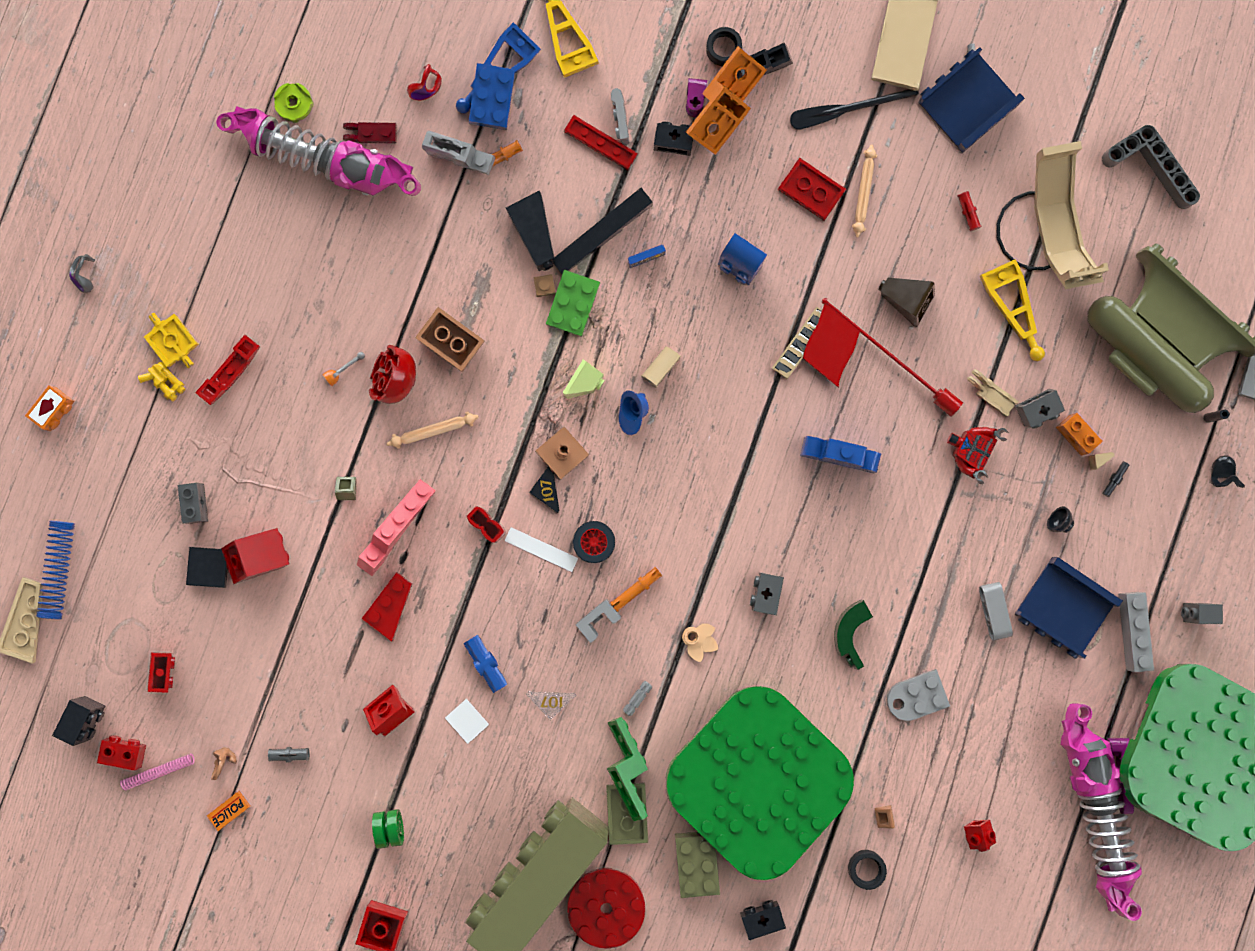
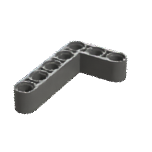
[1102,125,1200,209]

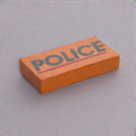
[207,791,251,831]

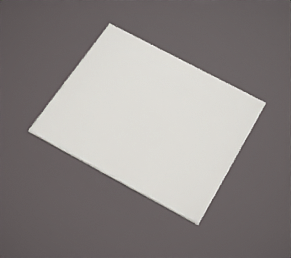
[445,699,489,744]

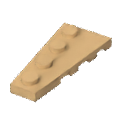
[0,577,43,663]

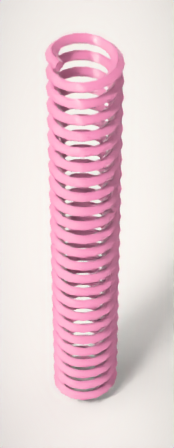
[120,753,194,790]

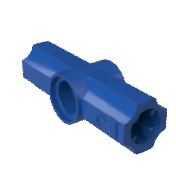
[463,635,508,693]

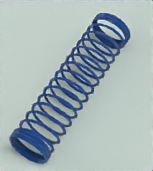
[36,521,75,619]

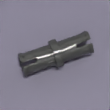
[268,747,310,763]

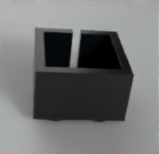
[52,696,105,746]

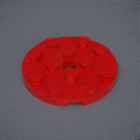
[568,868,645,949]

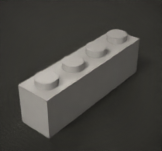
[1118,592,1154,672]

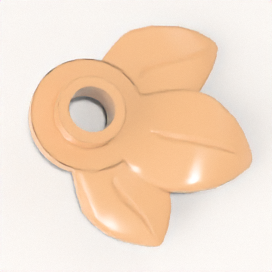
[682,624,718,662]

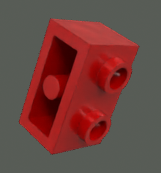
[147,652,175,693]
[97,735,146,771]

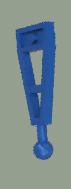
[456,22,541,114]

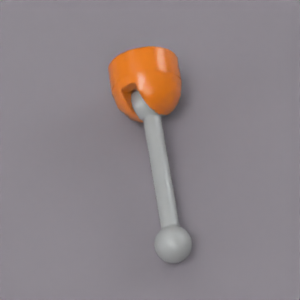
[322,352,365,387]

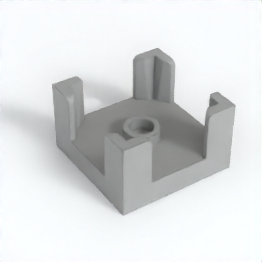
[576,599,621,643]

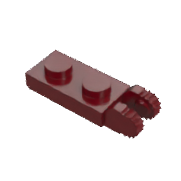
[343,122,397,143]

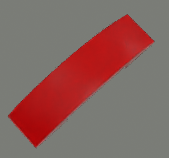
[195,334,260,405]

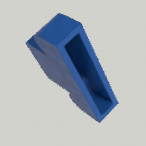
[800,436,881,473]

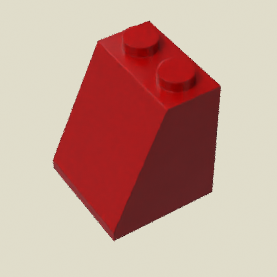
[221,528,290,584]

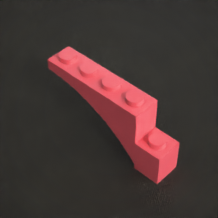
[357,479,435,576]

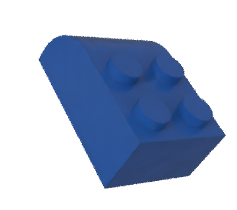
[718,233,767,285]

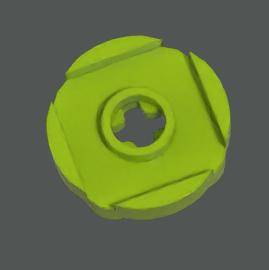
[274,83,314,123]

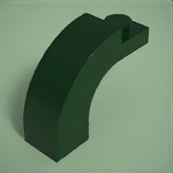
[834,600,873,670]

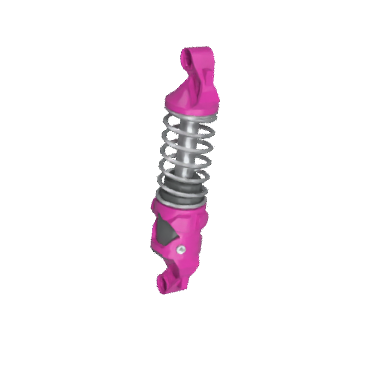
[216,106,421,196]
[1060,703,1142,921]

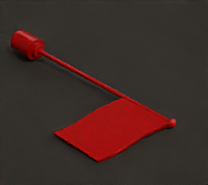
[803,298,964,417]

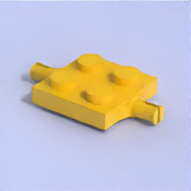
[144,313,199,368]

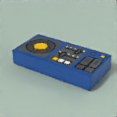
[628,245,666,268]

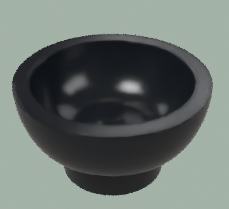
[1047,506,1074,533]

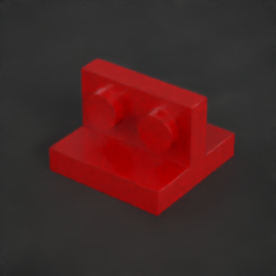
[363,685,415,737]

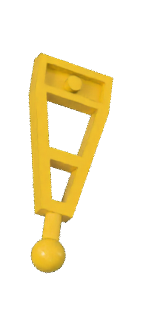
[545,0,599,78]
[980,259,1045,361]

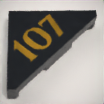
[529,467,560,513]

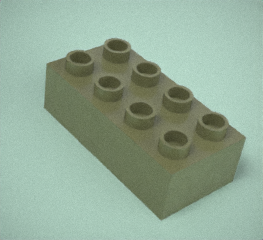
[465,797,608,951]

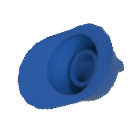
[619,390,649,435]

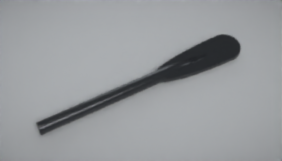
[790,89,919,130]

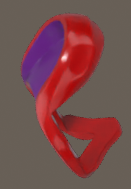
[407,64,442,101]

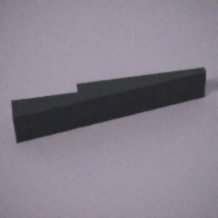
[554,187,653,274]

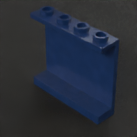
[918,47,1025,153]
[1015,557,1123,659]

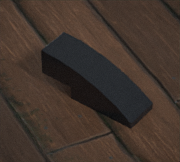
[737,43,793,79]

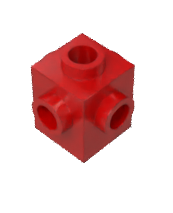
[964,820,997,852]

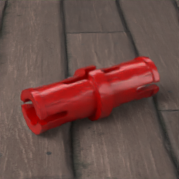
[957,191,982,231]

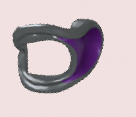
[69,254,95,293]

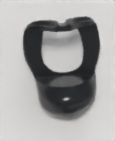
[1211,455,1245,488]

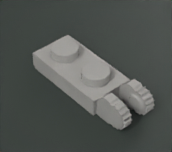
[611,88,630,145]

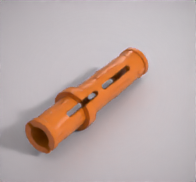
[610,567,662,612]

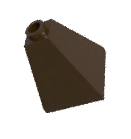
[878,278,935,327]

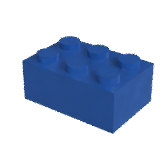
[469,63,515,130]

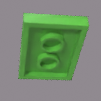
[546,270,600,336]

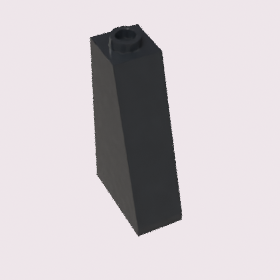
[506,190,556,271]

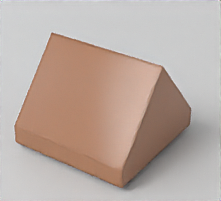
[875,805,895,829]

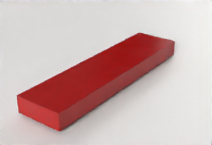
[564,115,638,171]

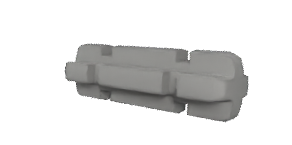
[623,681,652,716]

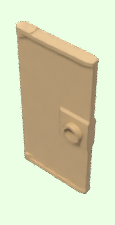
[871,0,938,91]

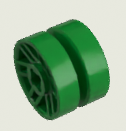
[372,809,404,849]

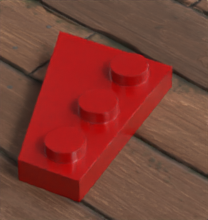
[361,572,413,642]

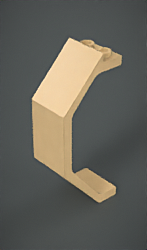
[1034,141,1109,289]

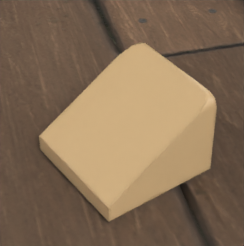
[1089,452,1115,470]

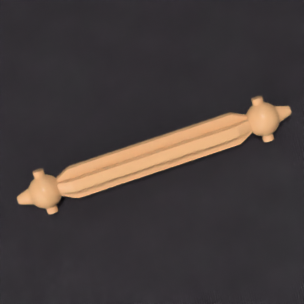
[852,145,877,237]
[387,411,479,449]

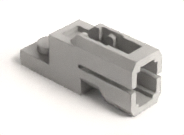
[422,131,495,175]

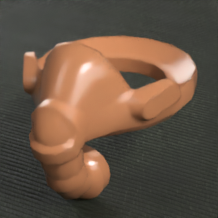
[211,747,237,780]

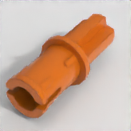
[491,140,523,167]

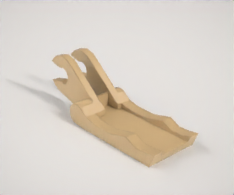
[967,369,1019,416]

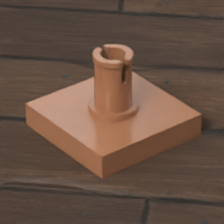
[535,426,589,480]

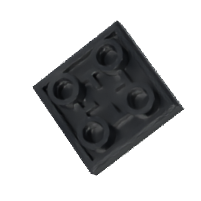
[186,547,228,588]

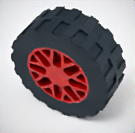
[573,521,615,563]

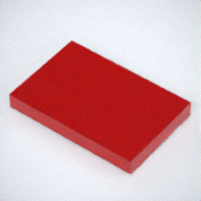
[778,157,846,221]

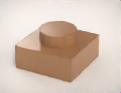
[533,274,556,297]

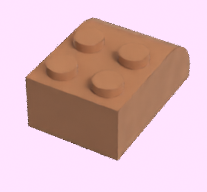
[415,307,485,372]

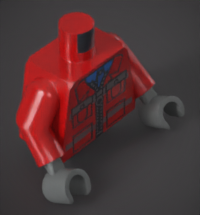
[947,427,1009,484]

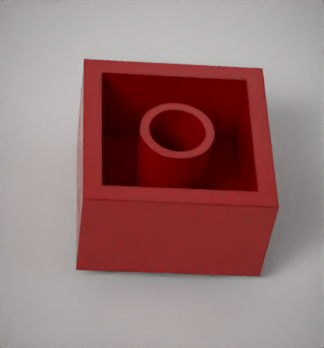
[355,900,408,951]

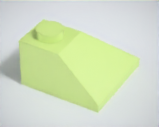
[563,360,605,399]

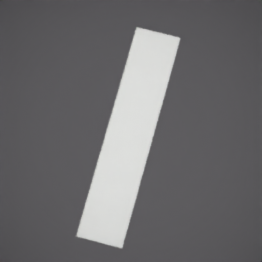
[505,527,578,572]

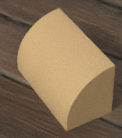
[642,346,681,388]

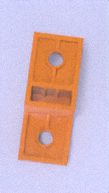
[686,46,767,155]

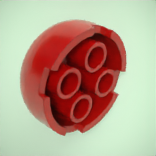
[369,345,416,404]

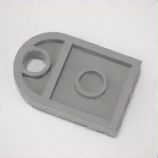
[887,669,950,721]

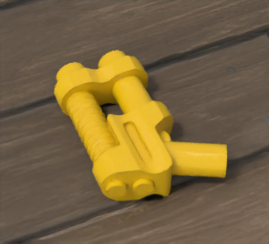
[138,362,186,401]

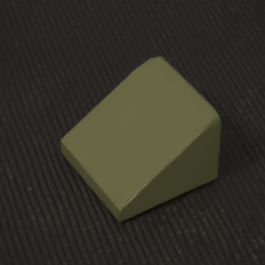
[335,477,356,500]

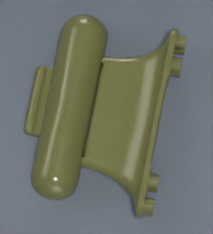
[1087,243,1255,413]

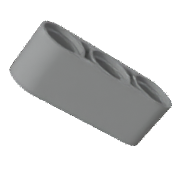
[979,582,1013,641]

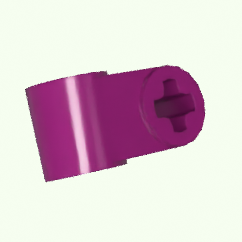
[686,78,707,118]

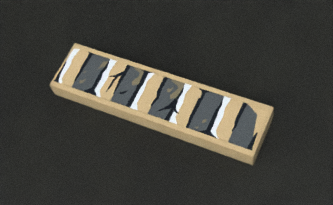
[772,307,822,379]

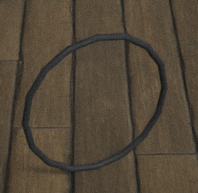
[996,191,1051,270]

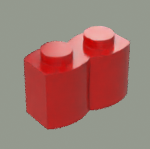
[467,506,506,543]

